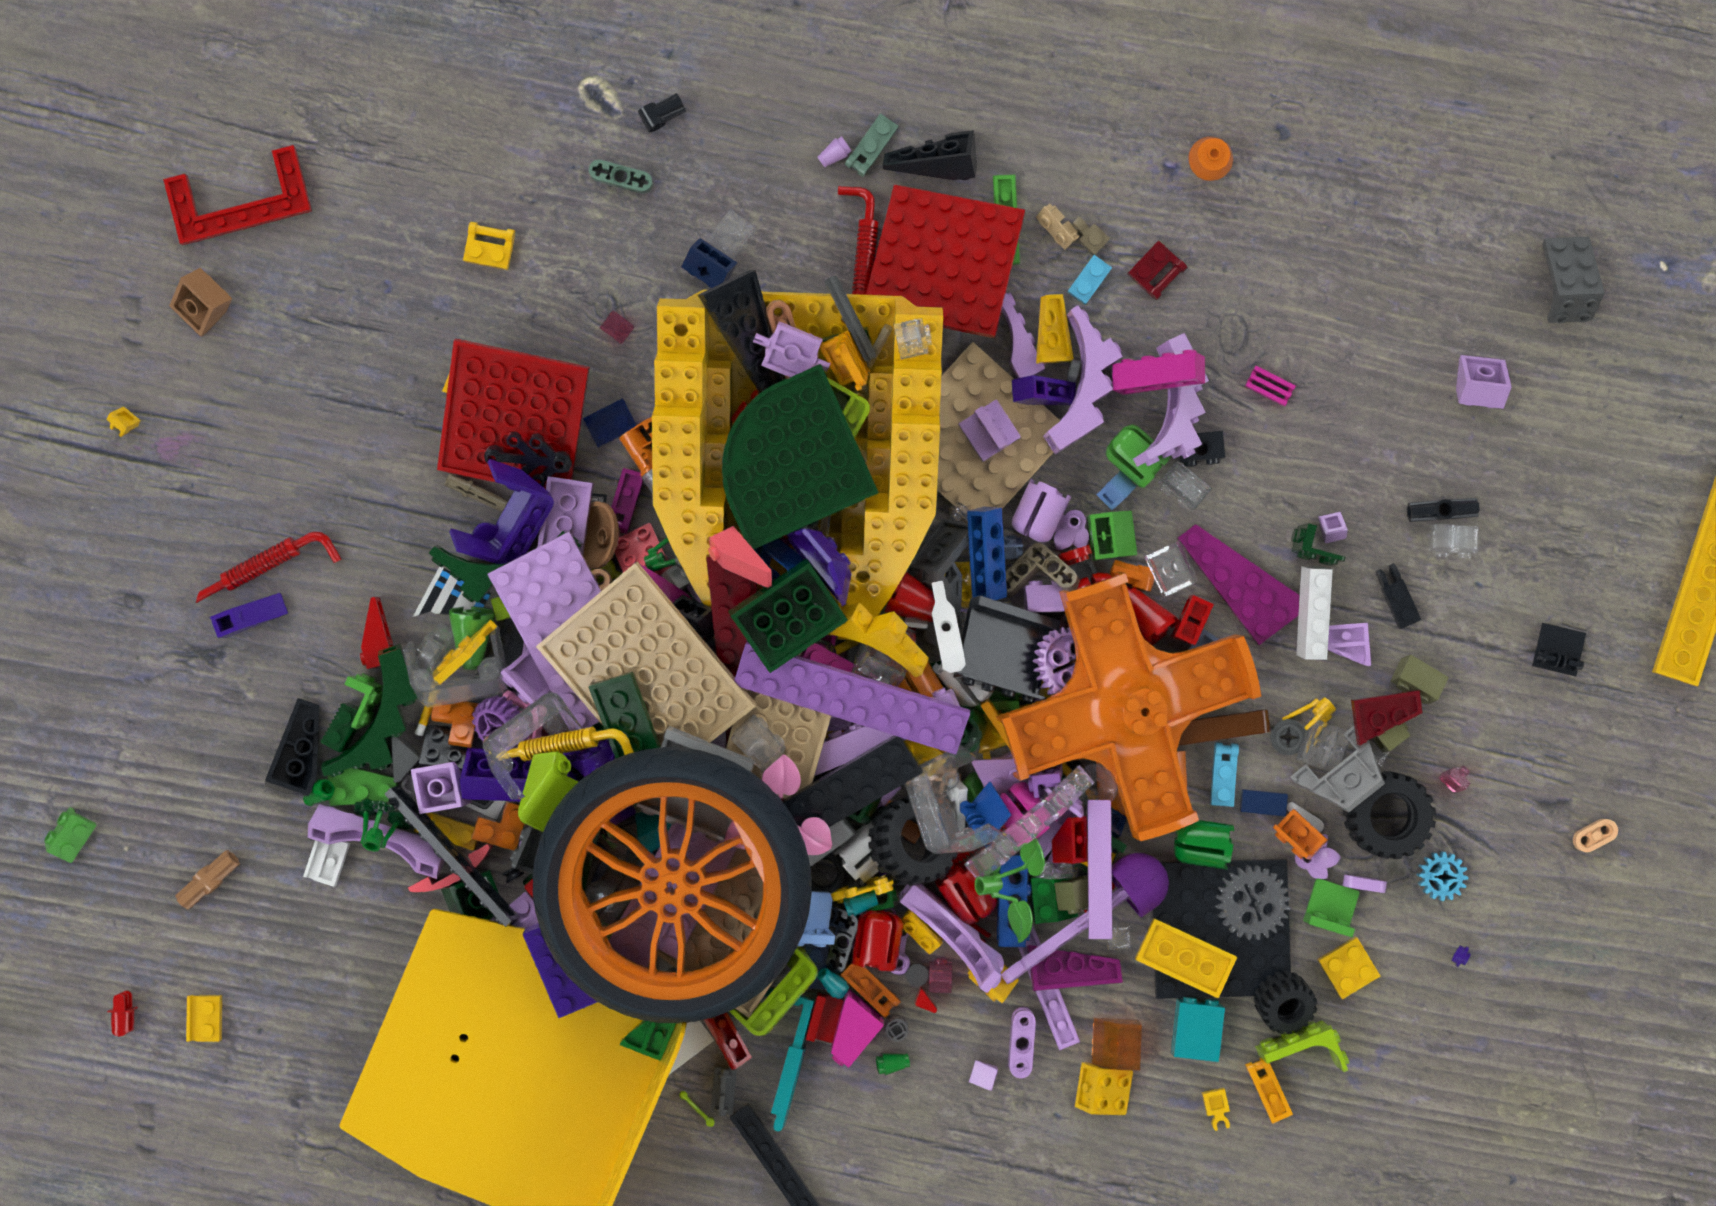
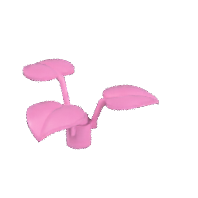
[724,753,832,855]

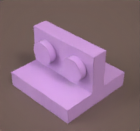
[958,399,1021,462]

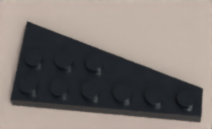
[698,270,786,393]

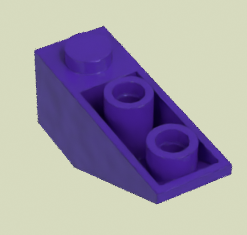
[210,593,289,638]

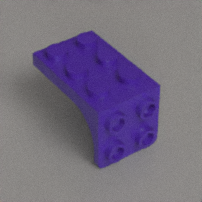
[567,739,636,825]

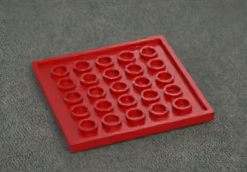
[866,184,1025,339]
[437,338,590,489]

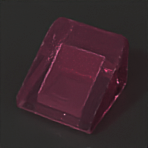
[600,310,634,344]

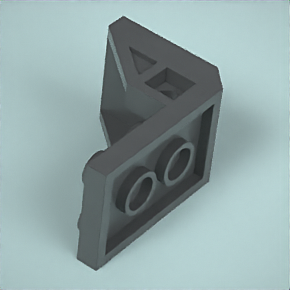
[906,519,969,616]

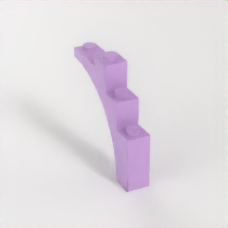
[1043,305,1123,455]
[1133,333,1209,467]
[899,884,1004,993]

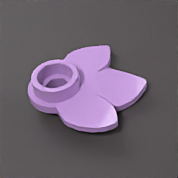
[1054,510,1090,550]
[1295,834,1341,879]

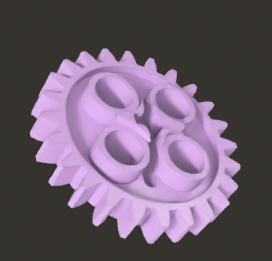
[1033,627,1076,695]

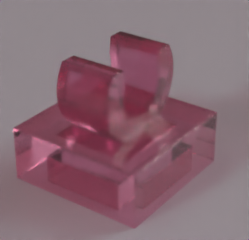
[1439,765,1471,794]

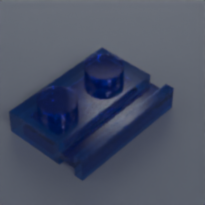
[583,398,637,448]

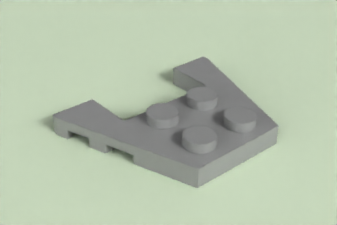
[1290,726,1385,812]

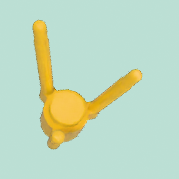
[1282,697,1336,751]

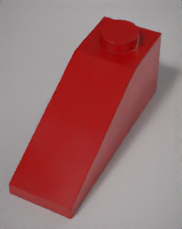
[360,597,394,669]

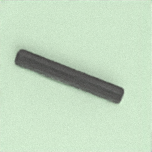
[825,276,877,362]

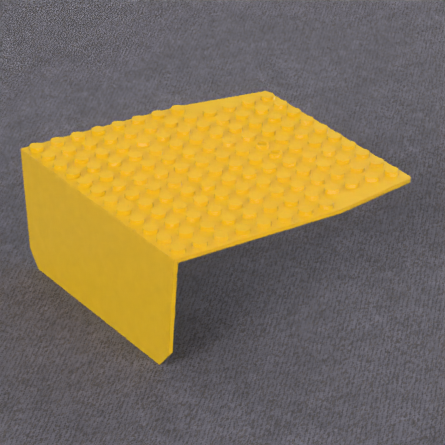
[339,908,687,1206]

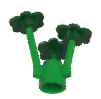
[354,799,410,852]

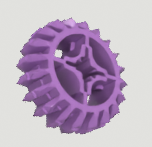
[472,695,529,754]

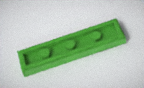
[993,175,1020,265]

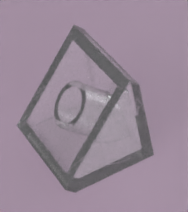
[1145,540,1199,597]

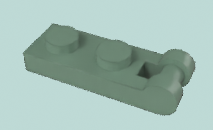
[845,113,899,177]

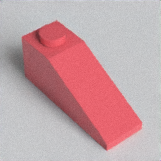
[708,526,772,588]

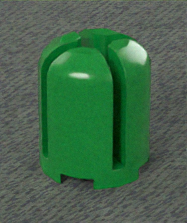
[1174,820,1234,870]

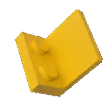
[1075,1062,1133,1115]

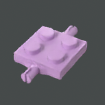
[753,321,830,377]

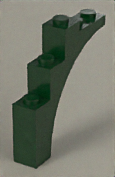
[429,530,583,603]
[321,643,419,777]

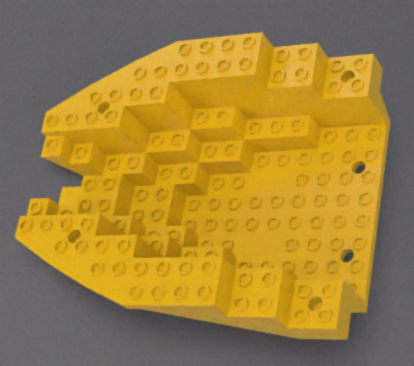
[652,290,943,640]

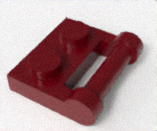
[1127,240,1188,300]

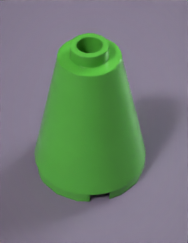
[449,607,495,670]

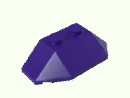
[787,528,851,606]

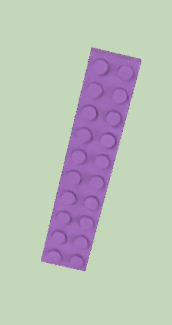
[735,641,970,755]

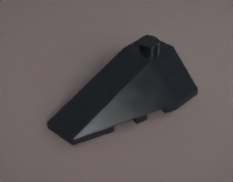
[882,130,977,180]
[265,698,319,797]

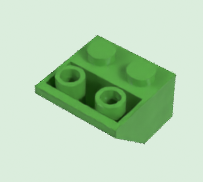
[1087,511,1137,561]

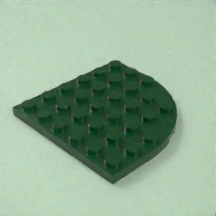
[722,364,879,549]

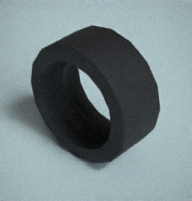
[810,852,845,893]

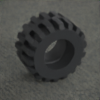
[1254,971,1318,1034]

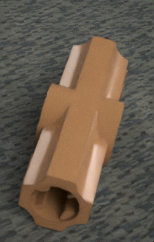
[175,850,240,910]

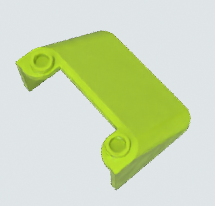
[518,751,578,832]

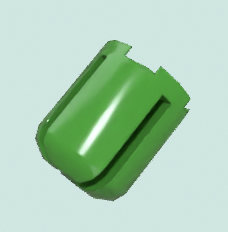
[1105,424,1171,488]

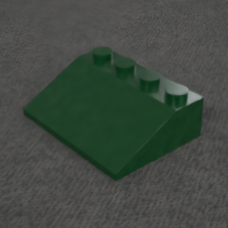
[728,559,848,673]

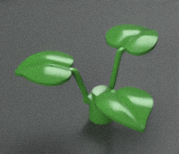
[971,838,1045,943]

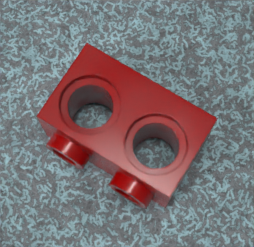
[1171,595,1214,646]

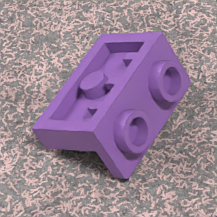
[1028,764,1063,798]

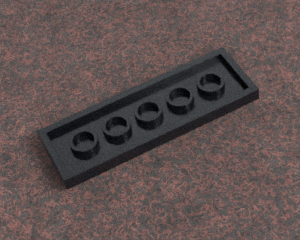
[782,735,923,827]

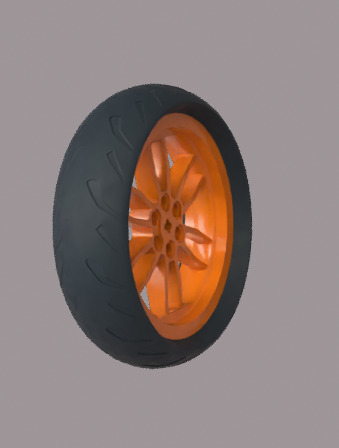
[533,747,812,1023]

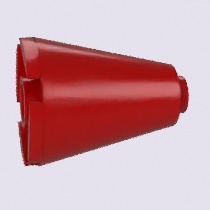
[884,572,935,623]
[1127,587,1179,646]

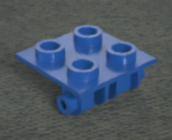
[960,781,1011,846]

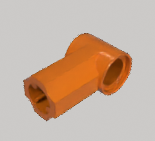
[1110,560,1157,592]

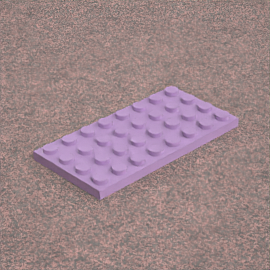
[488,531,602,730]

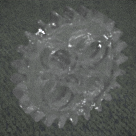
[1216,865,1291,940]

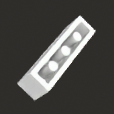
[1296,566,1332,660]

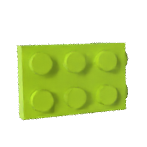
[1255,1021,1349,1072]

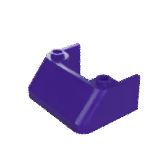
[449,459,554,564]

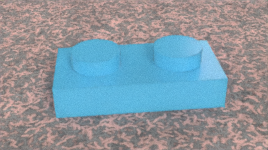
[1067,255,1112,305]

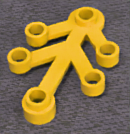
[831,875,894,904]

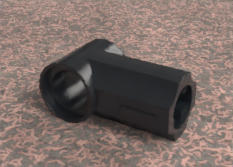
[638,93,686,133]

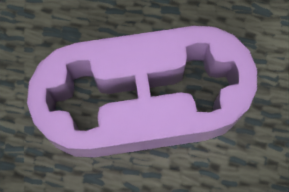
[1343,874,1387,893]

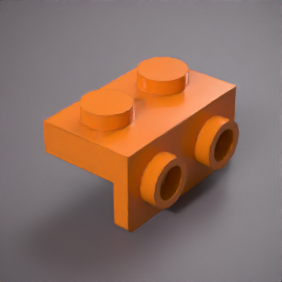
[1273,808,1328,860]

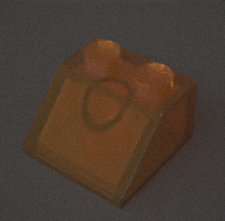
[1092,1018,1142,1070]

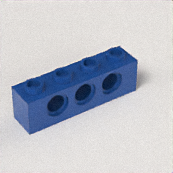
[967,507,1007,600]
[996,853,1031,947]

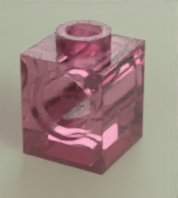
[928,958,952,993]

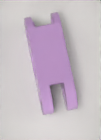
[1008,1006,1036,1079]

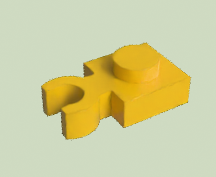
[1201,1087,1230,1131]

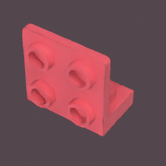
[615,523,672,575]

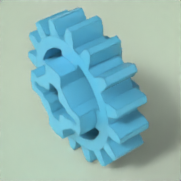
[1417,851,1468,901]

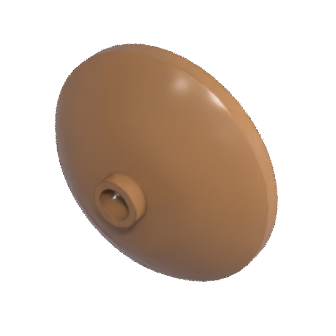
[583,501,619,569]

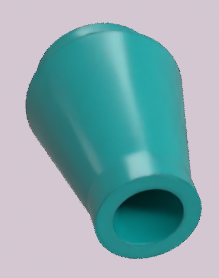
[843,892,878,916]
[817,968,849,999]

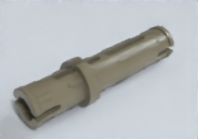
[445,473,508,512]

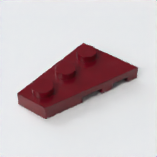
[1351,690,1423,746]

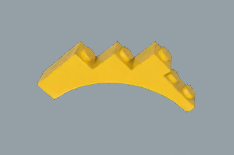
[828,602,929,677]

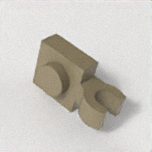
[1072,217,1110,255]

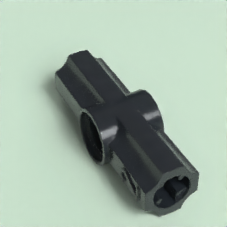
[1407,498,1480,522]

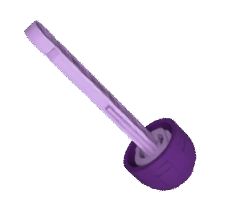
[1001,853,1169,984]

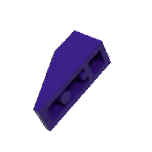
[1012,375,1076,405]

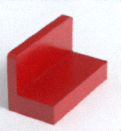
[806,992,843,1043]

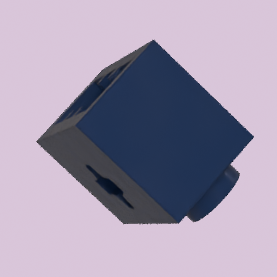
[681,238,738,288]

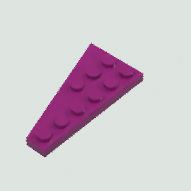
[1177,524,1300,645]

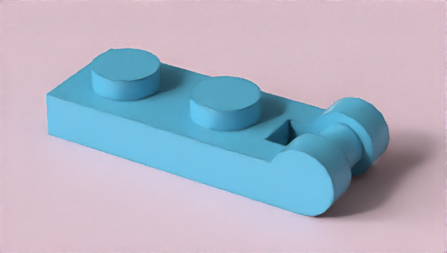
[1210,742,1239,807]

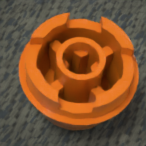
[1189,136,1233,181]

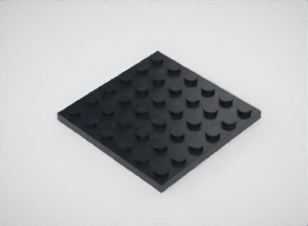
[1152,859,1291,999]

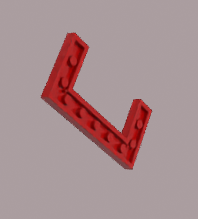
[163,145,312,245]

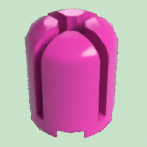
[1000,782,1058,846]

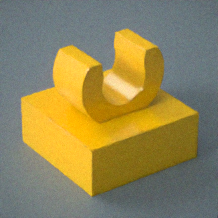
[106,406,141,437]

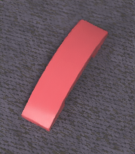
[408,844,493,892]

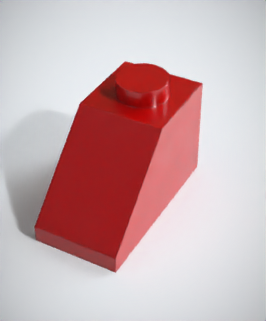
[1052,816,1088,864]

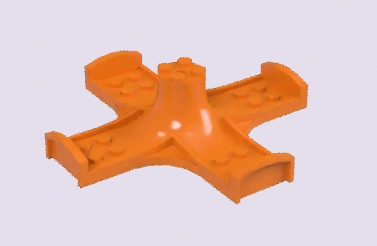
[996,572,1261,841]

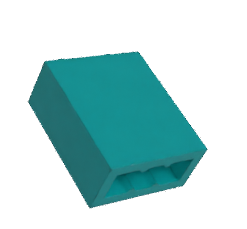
[1170,996,1225,1062]

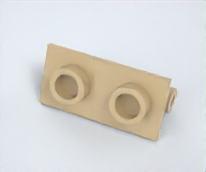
[1036,204,1080,250]

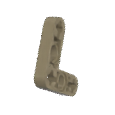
[1005,543,1080,598]

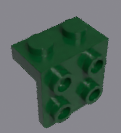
[1291,523,1346,566]

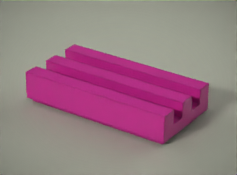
[1245,366,1296,407]

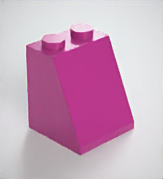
[831,989,884,1068]

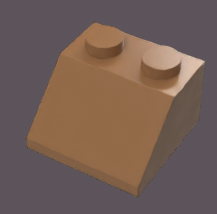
[169,268,232,337]

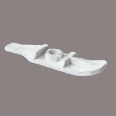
[932,581,966,673]

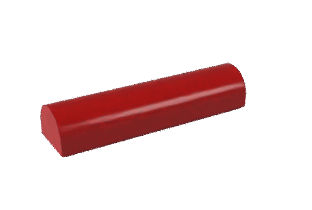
[704,1012,752,1070]

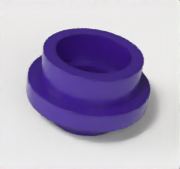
[1451,945,1471,967]

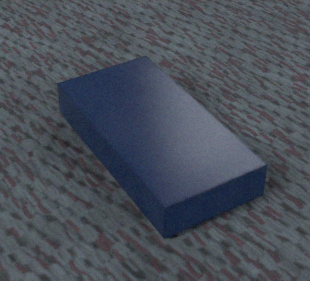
[1240,789,1288,817]

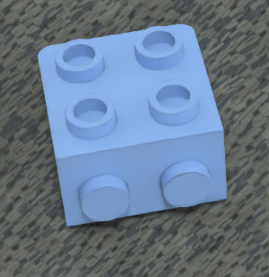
[798,891,835,947]

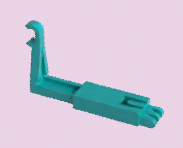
[764,987,816,1132]

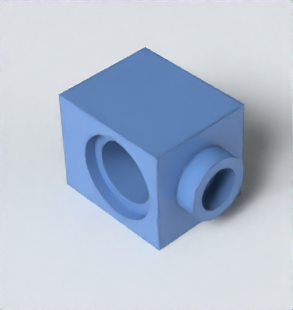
[1096,471,1136,510]

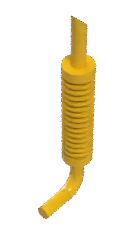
[492,727,633,762]

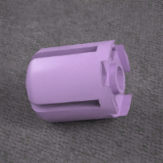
[1012,478,1071,542]

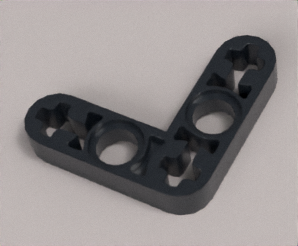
[826,902,860,973]

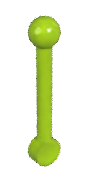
[679,1091,715,1127]

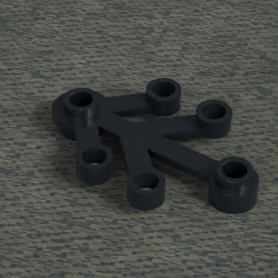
[484,432,572,486]

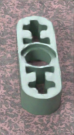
[589,160,653,194]

